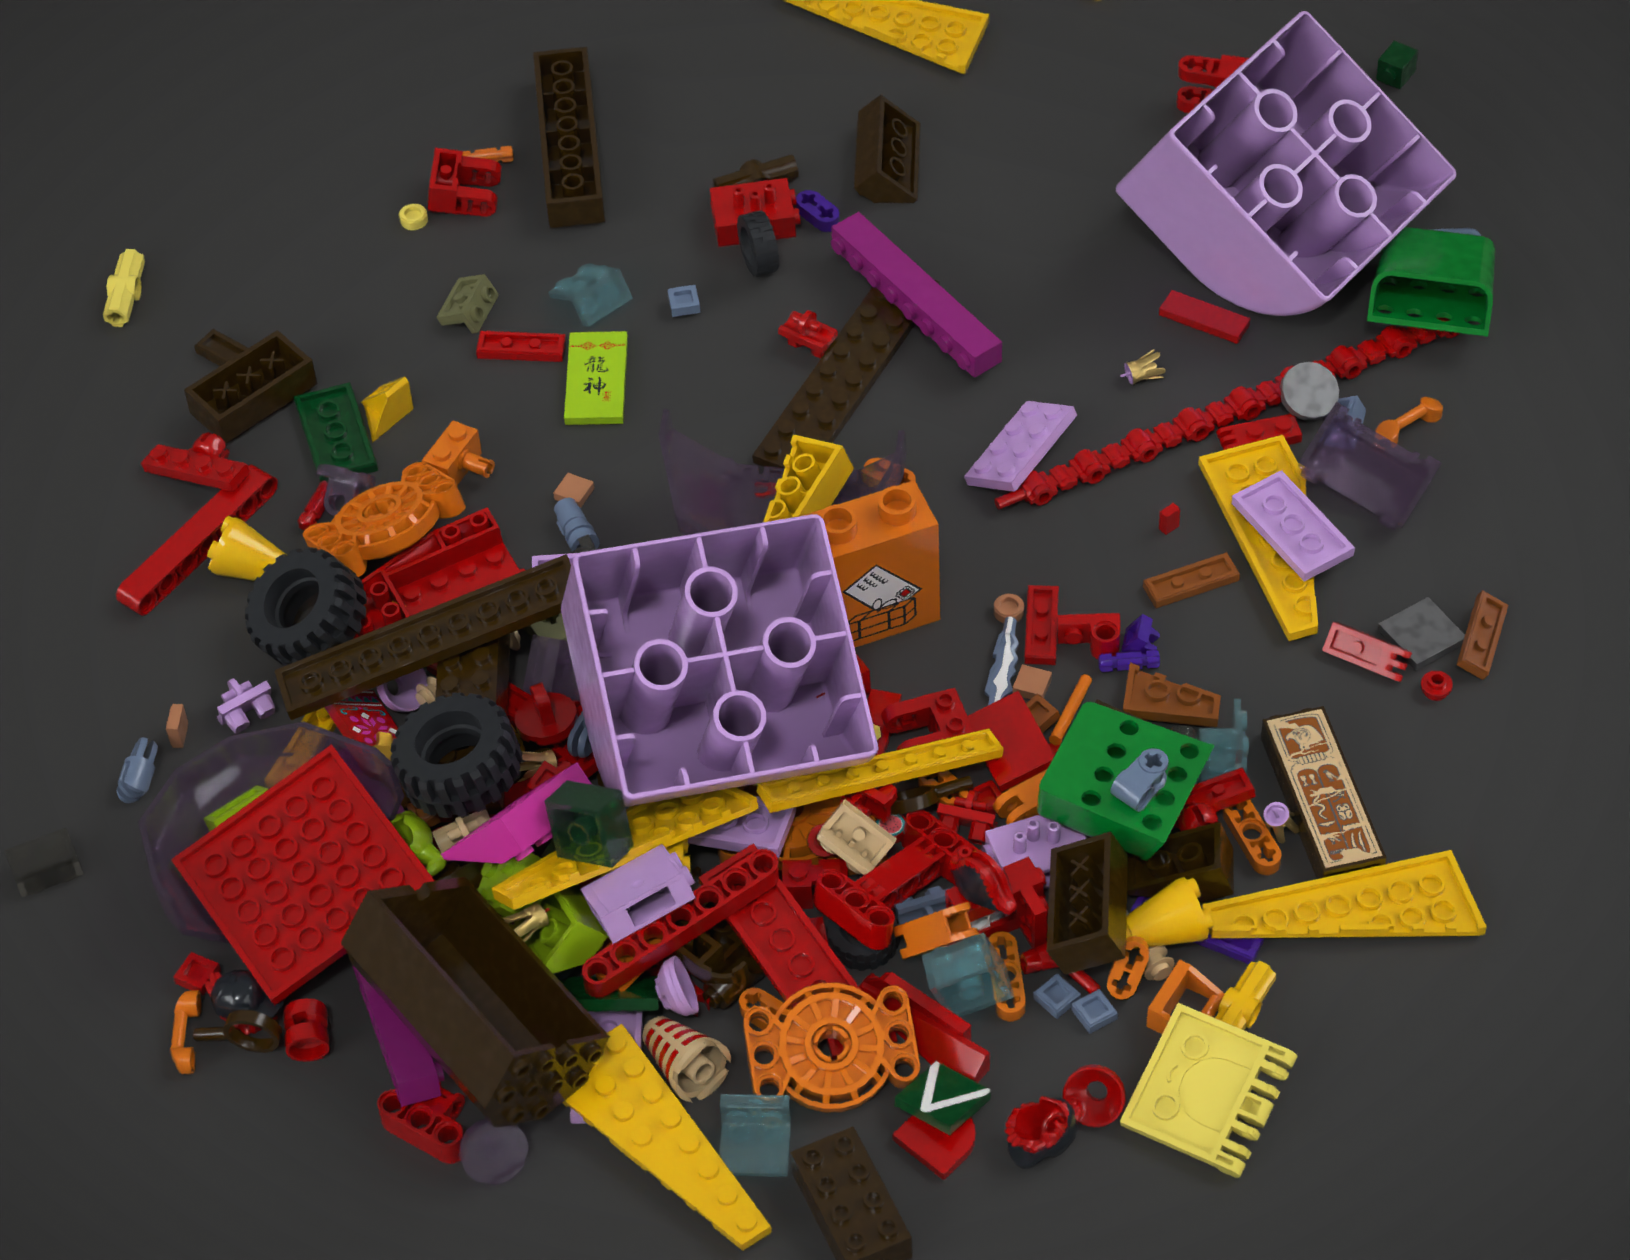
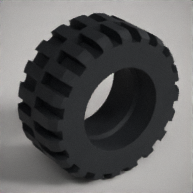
[245,547,367,666]
[390,692,522,818]

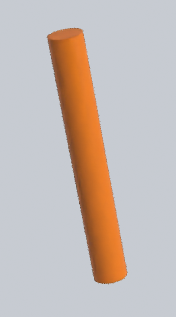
[1049,674,1092,745]

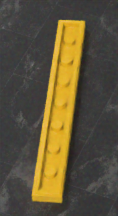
[757,728,1004,813]

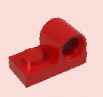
[1057,613,1121,659]

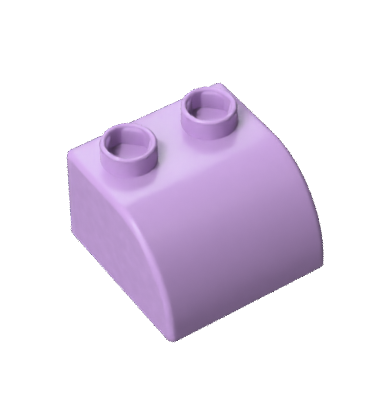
[1116,11,1456,316]
[561,514,878,807]

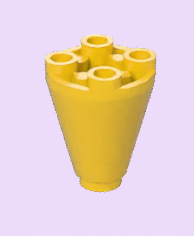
[207,516,287,581]
[1126,877,1214,949]

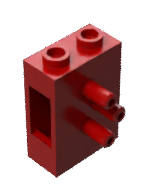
[710,178,800,247]

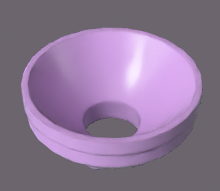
[376,668,427,712]
[655,956,699,1016]

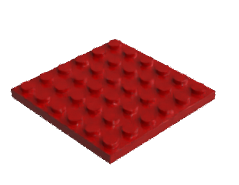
[171,744,435,1005]

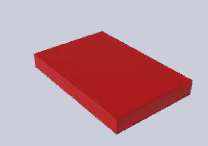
[968,690,1055,792]

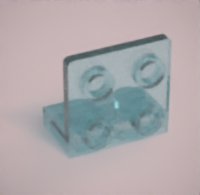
[548,263,633,327]
[1199,699,1249,782]
[719,1094,791,1177]

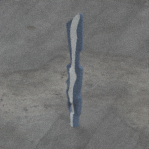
[985,617,1019,705]

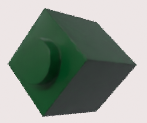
[1376,40,1418,89]

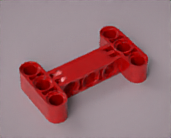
[813,810,978,950]

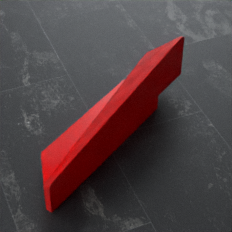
[859,972,990,1083]

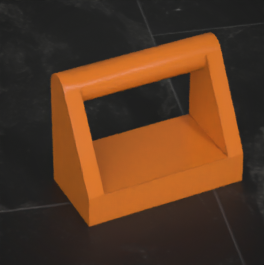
[1147,959,1225,1034]

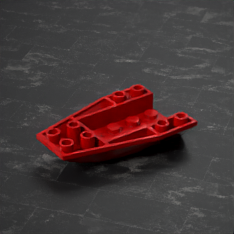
[353,507,525,639]

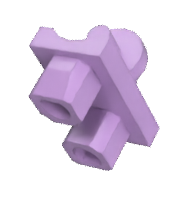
[217,678,275,734]

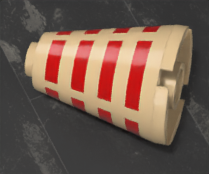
[642,1016,731,1102]

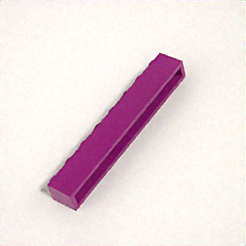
[831,212,1002,378]

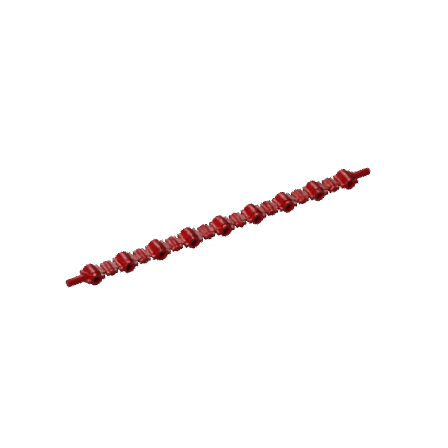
[994,317,1459,510]

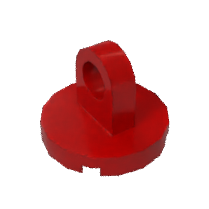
[514,682,578,745]

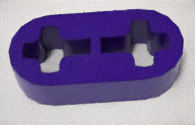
[796,190,840,232]

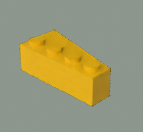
[763,434,854,522]

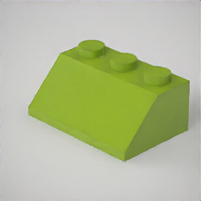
[520,885,608,974]

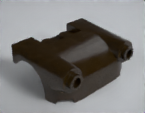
[668,866,766,1009]

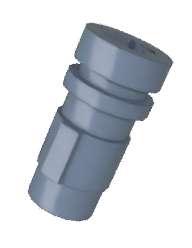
[554,498,600,553]

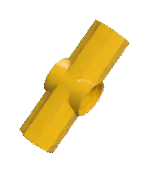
[1215,961,1276,1030]

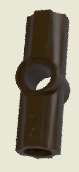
[712,154,799,187]

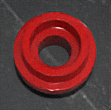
[1421,671,1453,701]

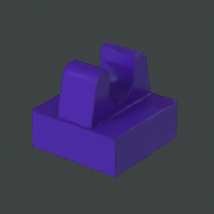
[1121,614,1160,654]

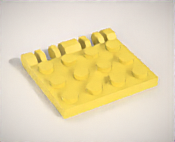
[1120,1003,1297,1178]

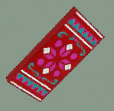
[324,690,398,780]

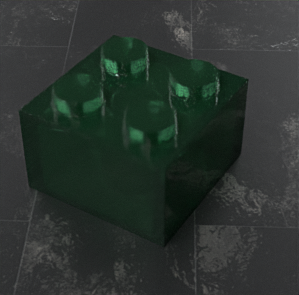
[545,780,634,868]

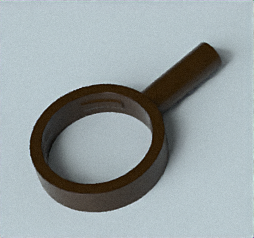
[891,776,973,815]
[193,1010,282,1053]

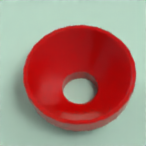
[1063,1064,1126,1127]

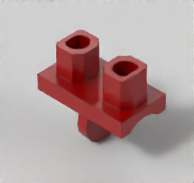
[778,310,838,359]
[840,784,897,823]
[937,790,998,846]

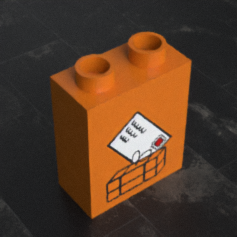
[803,480,940,648]

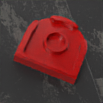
[892,1115,976,1180]

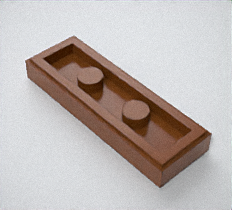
[1143,552,1240,608]
[1456,590,1509,680]

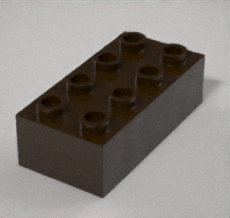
[184,330,318,444]
[1047,832,1128,975]
[790,1126,912,1260]

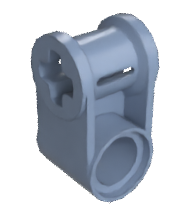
[1110,748,1168,812]

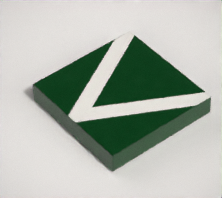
[895,1061,991,1135]

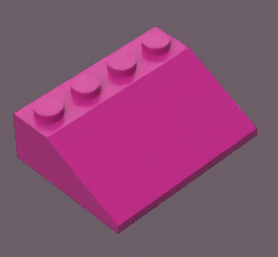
[441,762,599,864]

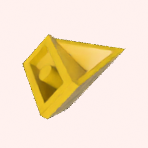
[361,376,414,443]

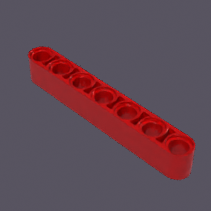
[116,464,278,616]
[582,849,779,998]

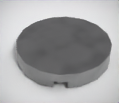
[1280,362,1339,420]

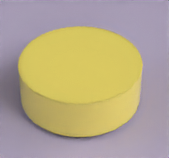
[399,204,428,230]

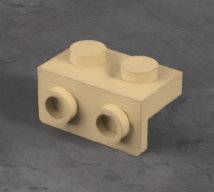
[817,799,896,875]

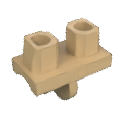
[432,809,490,862]

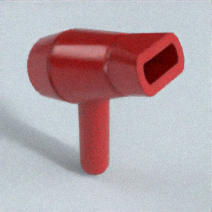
[1020,942,1101,994]

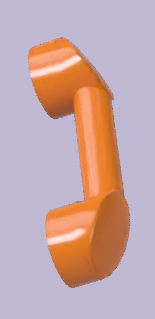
[1374,397,1443,450]
[170,990,202,1074]

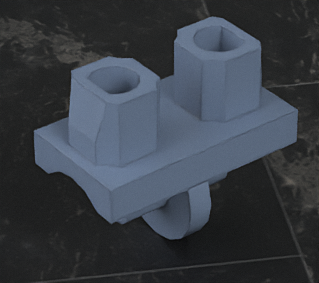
[895,886,950,925]

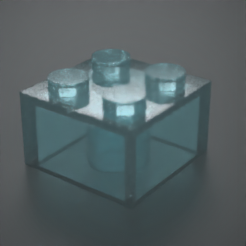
[922,933,1014,1017]

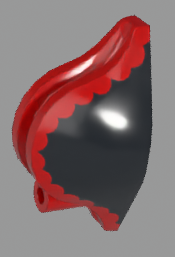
[949,846,1017,915]

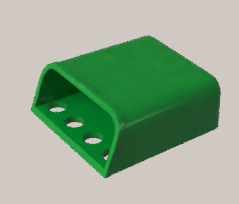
[1367,227,1495,337]
[1037,702,1215,861]

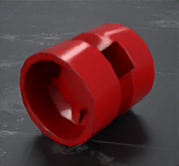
[284,998,330,1062]

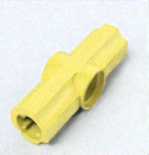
[103,249,145,327]

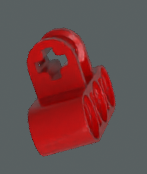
[377,1082,467,1164]

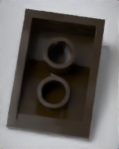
[1127,822,1234,902]

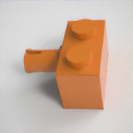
[422,420,495,485]

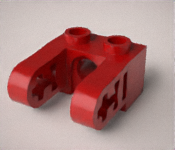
[1176,55,1249,113]
[428,147,502,217]
[881,688,975,750]

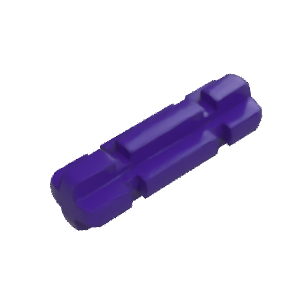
[1098,649,1160,672]

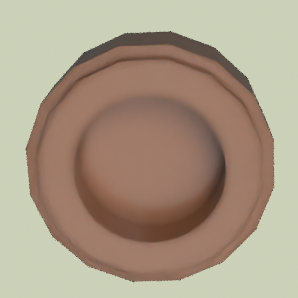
[994,594,1024,623]

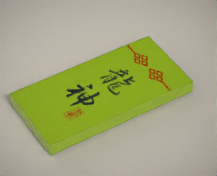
[564,331,628,425]

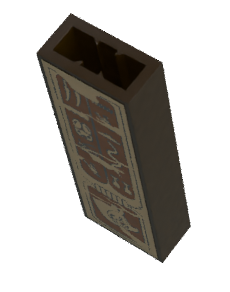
[1261,706,1387,879]

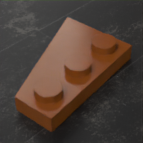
[1123,663,1221,728]

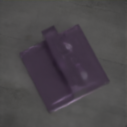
[523,635,581,706]

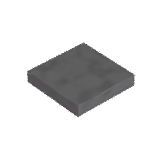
[1378,597,1465,671]

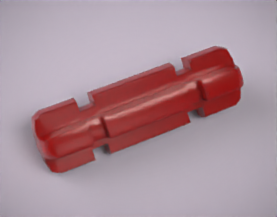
[297,480,335,530]

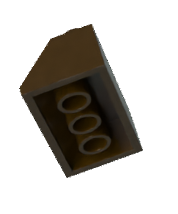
[854,94,920,203]

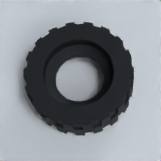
[737,210,779,276]
[826,909,900,971]

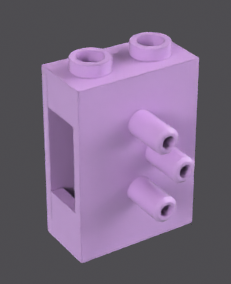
[981,815,1086,889]
[580,844,696,944]

